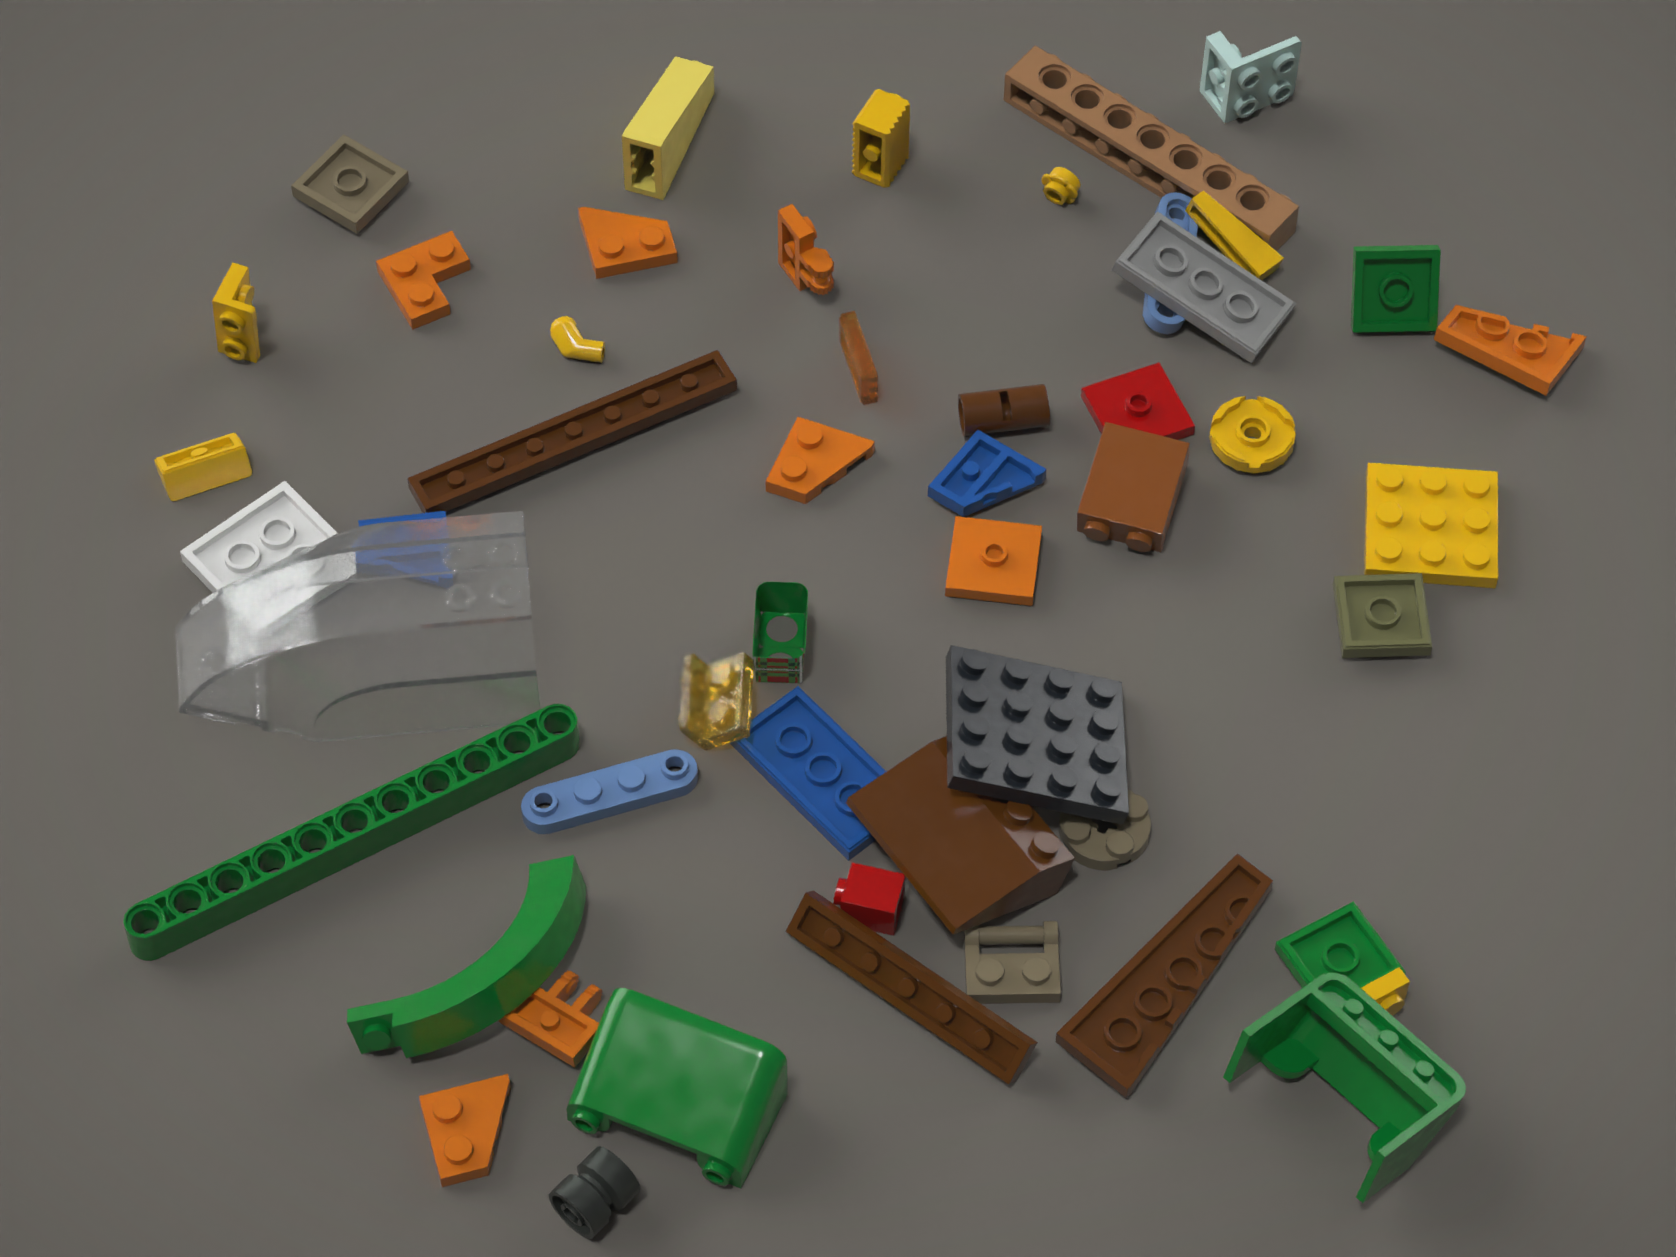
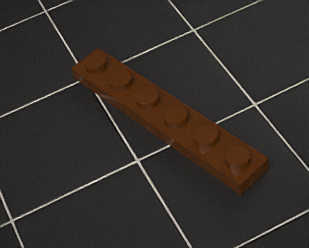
[785,890,1038,1084]

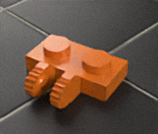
[778,204,834,295]
[499,970,603,1068]

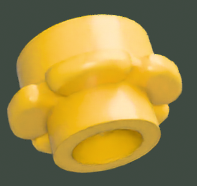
[1041,167,1081,205]

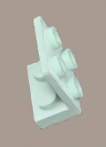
[1199,31,1302,124]

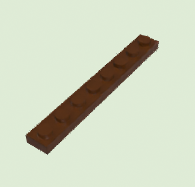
[407,350,737,513]

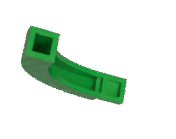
[347,855,586,1058]

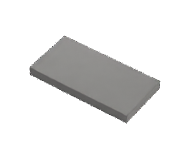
[1112,211,1297,363]

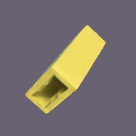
[622,56,714,200]

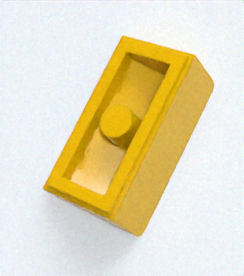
[154,432,252,501]

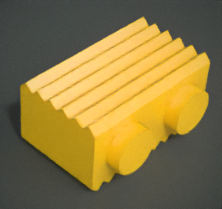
[852,89,910,188]

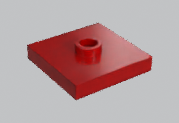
[1081,362,1195,440]

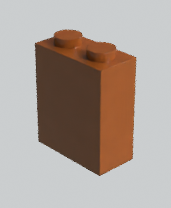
[1077,422,1190,553]

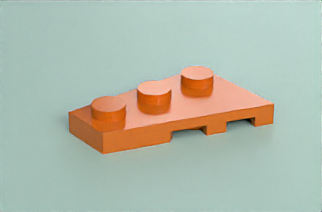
[1434,305,1587,396]

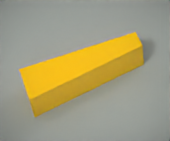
[1185,190,1284,280]

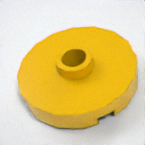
[1209,396,1296,473]

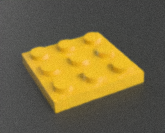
[1364,463,1498,588]

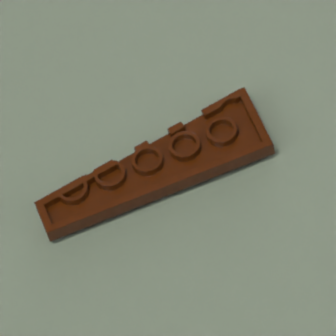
[1055,853,1273,1098]

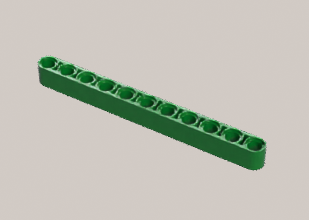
[123,704,579,961]

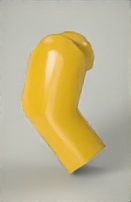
[550,316,605,363]

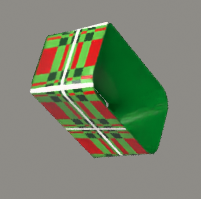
[752,582,808,683]

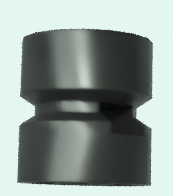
[548,1146,641,1239]

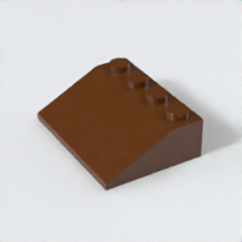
[846,736,1075,935]

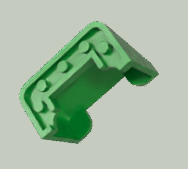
[566,988,788,1189]

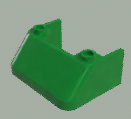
[1223,972,1466,1203]

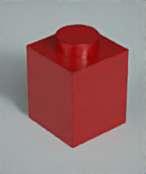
[833,862,906,936]

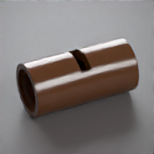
[958,384,1050,437]

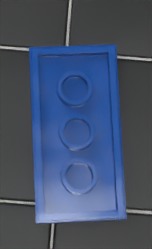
[730,686,887,861]

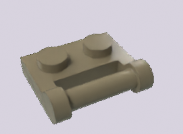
[964,921,1061,1004]

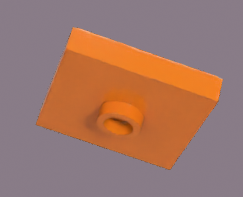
[945,516,1042,606]

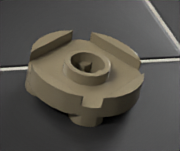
[1059,789,1151,871]

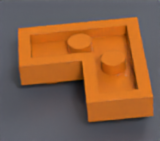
[376,231,471,330]

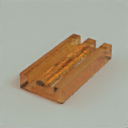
[839,311,878,405]

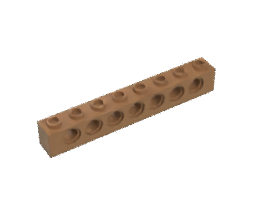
[1004,45,1299,251]

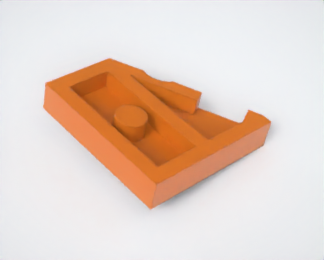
[578,207,678,279]
[765,417,875,504]
[419,1074,511,1187]

